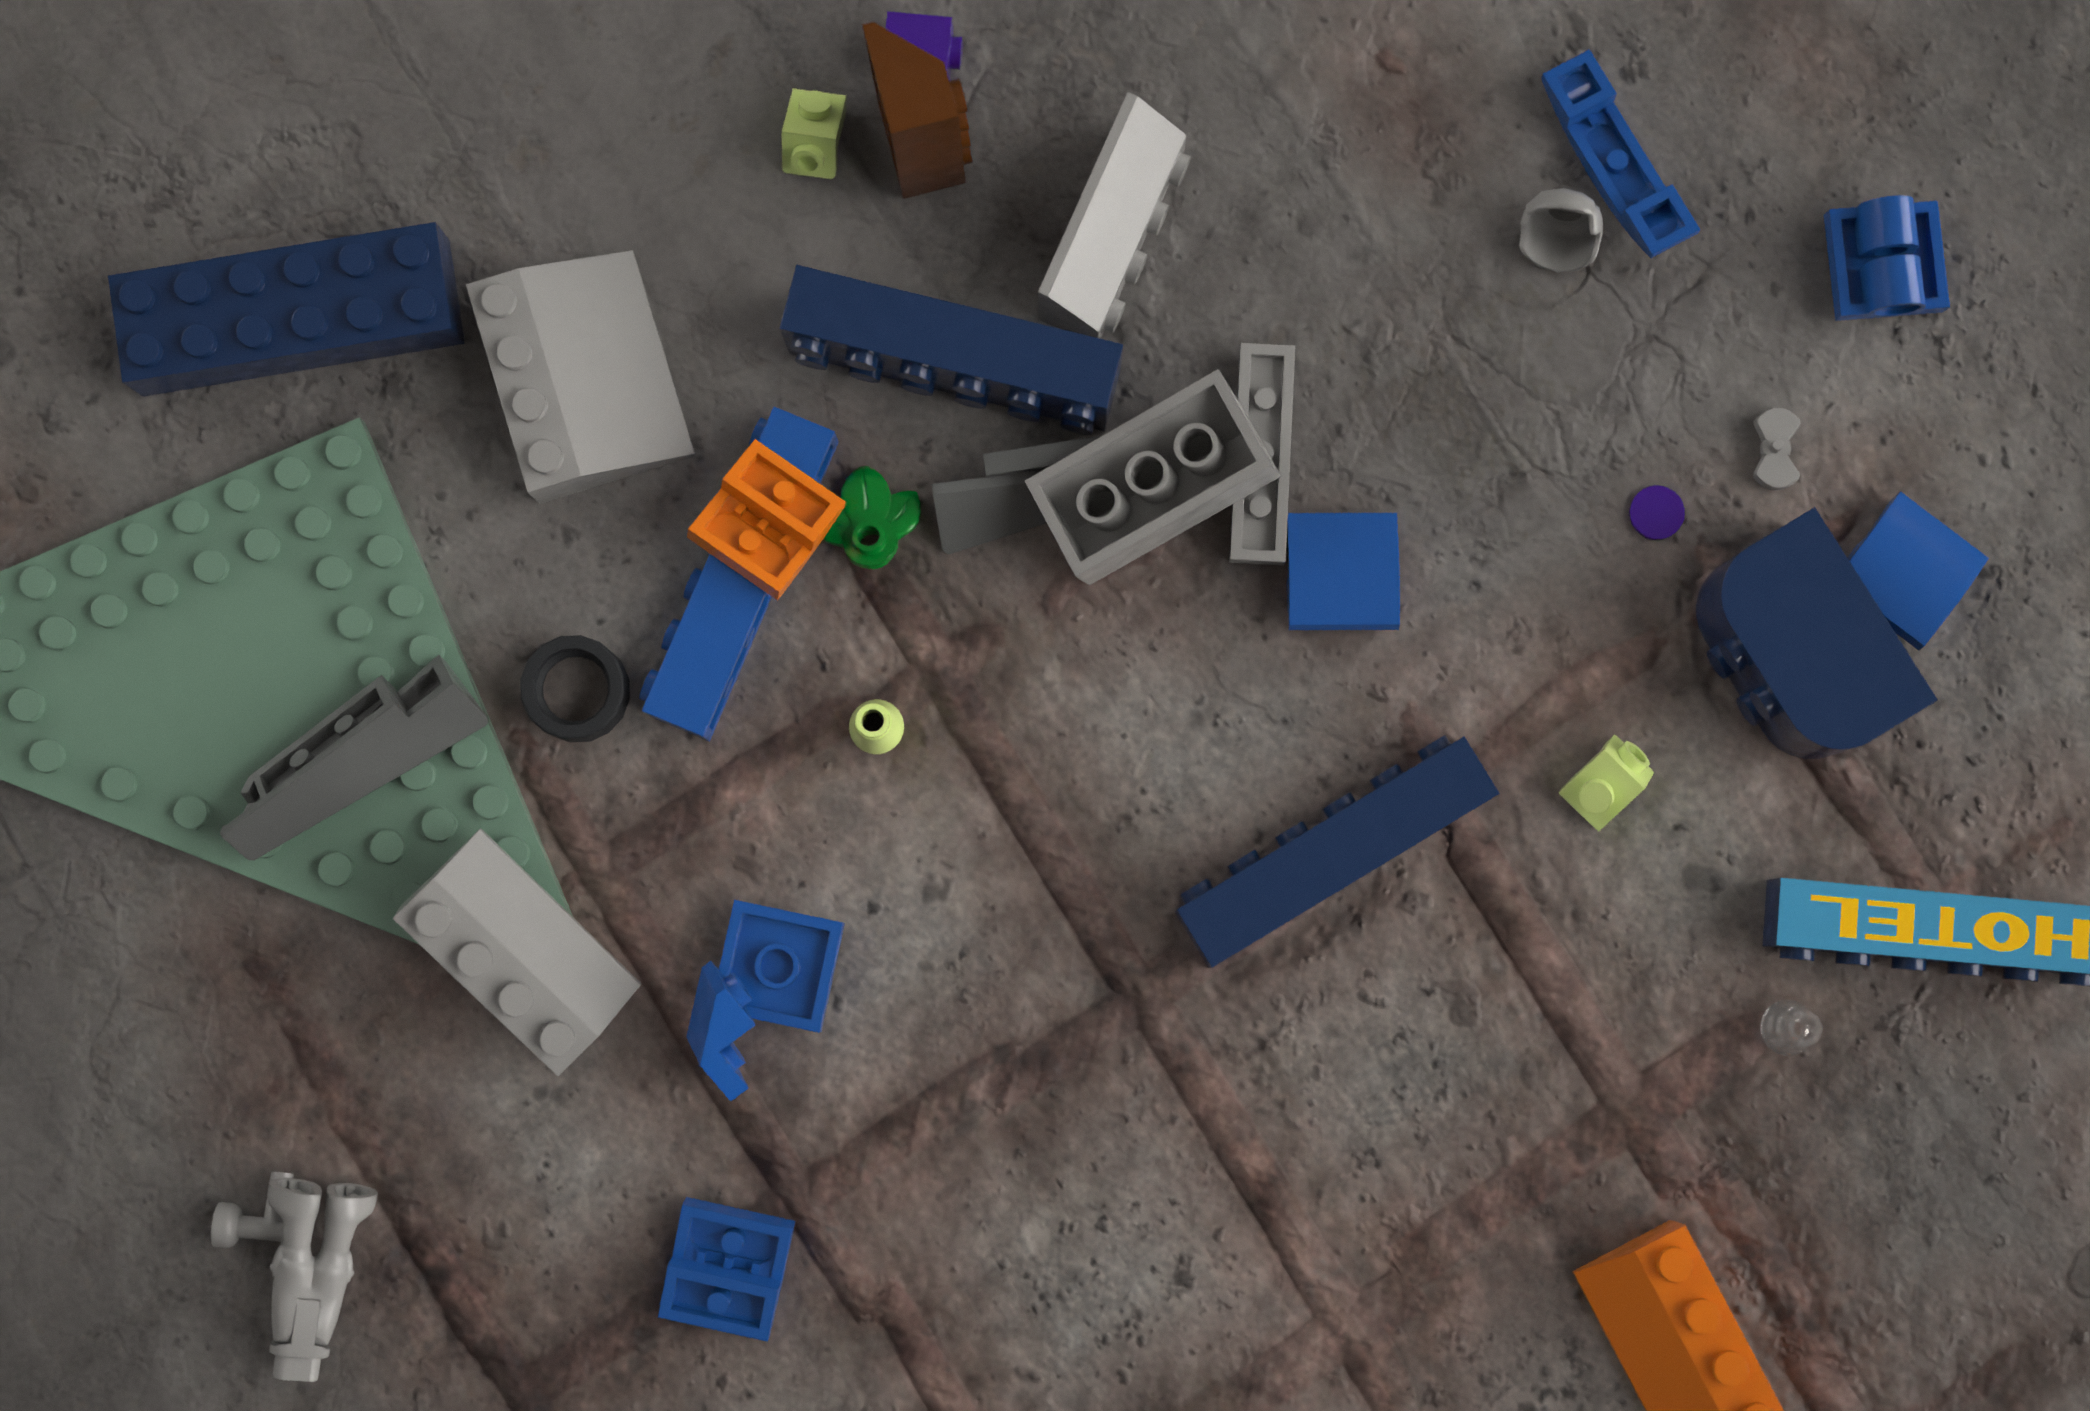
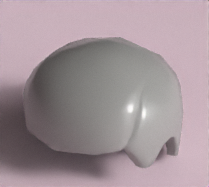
[1519,188,1603,272]

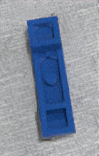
[1541,49,1701,258]

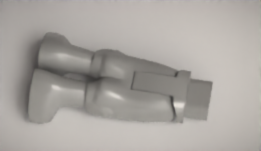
[267,1178,378,1382]

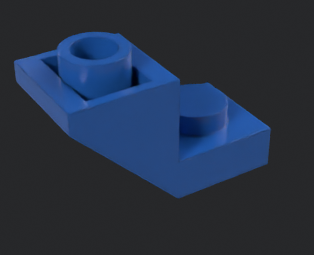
[686,961,755,1102]

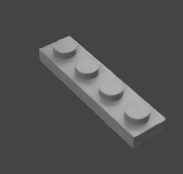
[1229,343,1295,566]

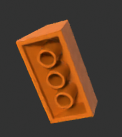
[1572,1220,1784,1411]

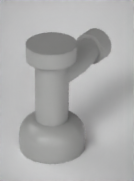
[211,1172,294,1248]

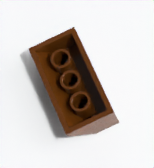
[862,22,973,199]

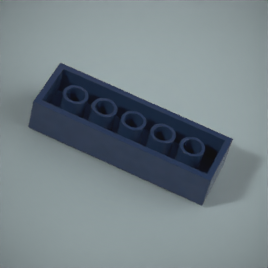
[108,222,465,397]
[779,264,1123,435]

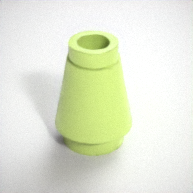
[849,699,904,754]

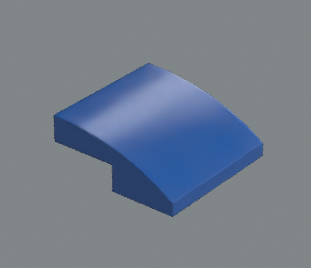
[1847,491,1989,651]
[1286,513,1400,630]
[658,1197,795,1342]

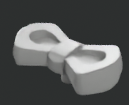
[1753,408,1800,491]

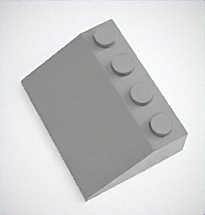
[466,250,696,504]

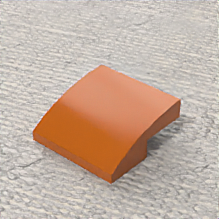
[687,439,846,601]

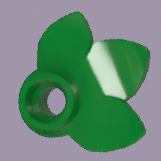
[823,466,921,569]

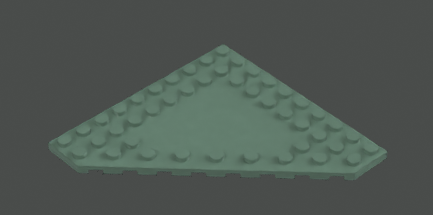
[0,417,574,945]

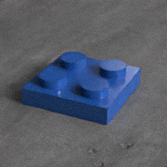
[719,900,845,1033]

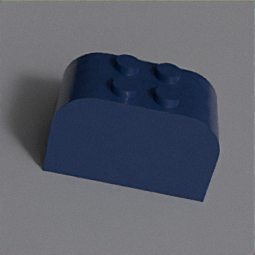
[1696,507,1938,759]

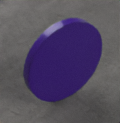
[1629,485,1685,540]

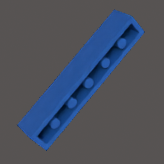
[639,407,839,742]

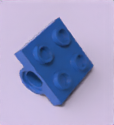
[1824,195,1950,321]

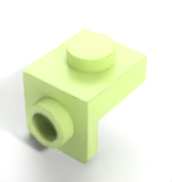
[782,88,846,179]
[1559,735,1654,832]

